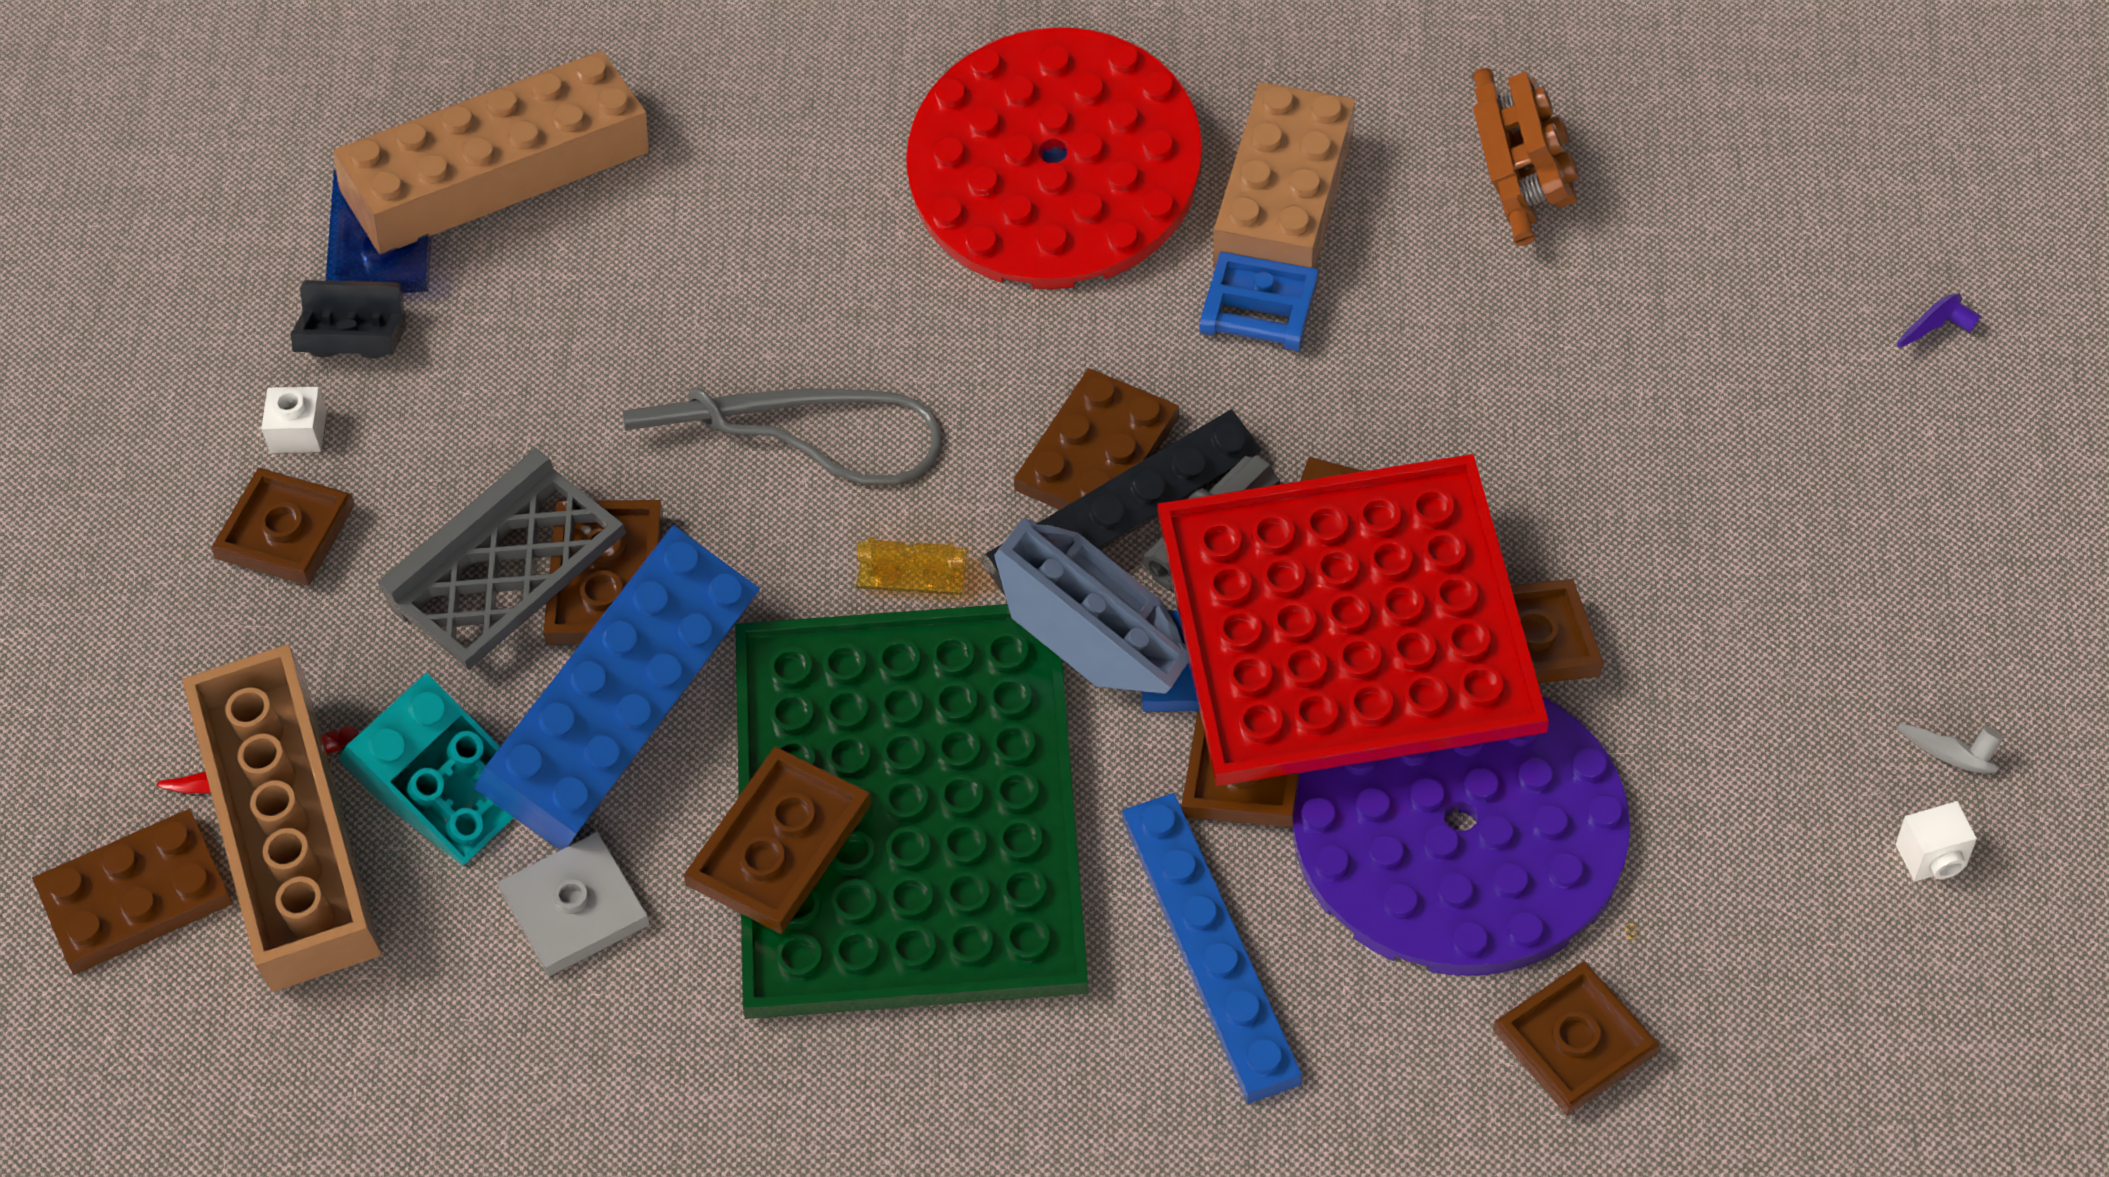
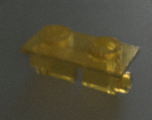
[856,536,968,595]

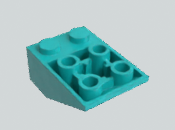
[338,672,514,866]

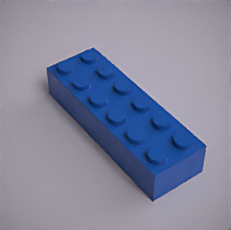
[474,525,761,850]

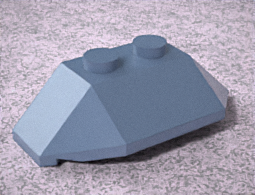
[994,518,1189,694]

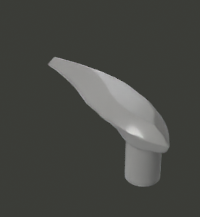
[1897,723,2004,774]

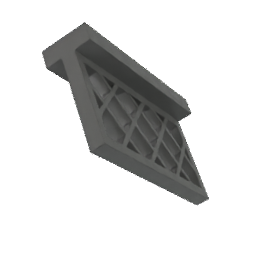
[378,448,626,670]

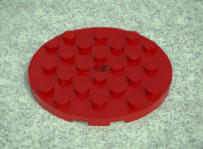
[906,27,1202,289]

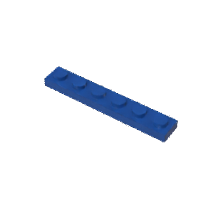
[1122,793,1302,1104]

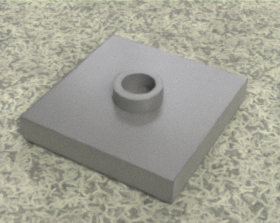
[497,832,650,977]

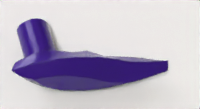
[1897,293,1982,348]

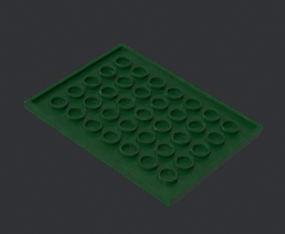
[735,604,1089,1019]

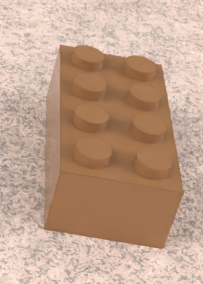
[1213,82,1355,269]

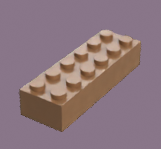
[333,50,649,255]
[182,644,382,992]

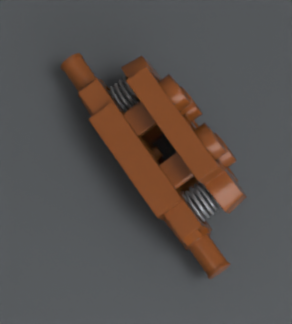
[1473,68,1580,246]

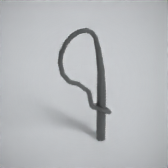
[622,387,942,485]

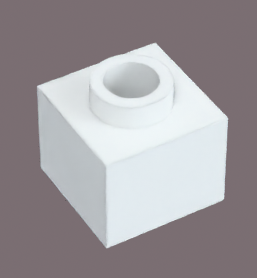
[261,387,327,453]
[1895,801,1977,882]

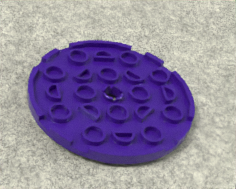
[1293,696,1630,976]

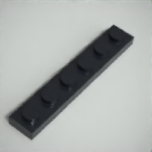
[981,409,1262,597]

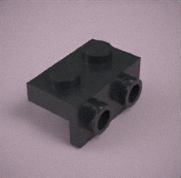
[290,280,406,358]

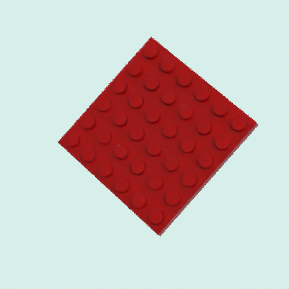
[1158,454,1549,786]

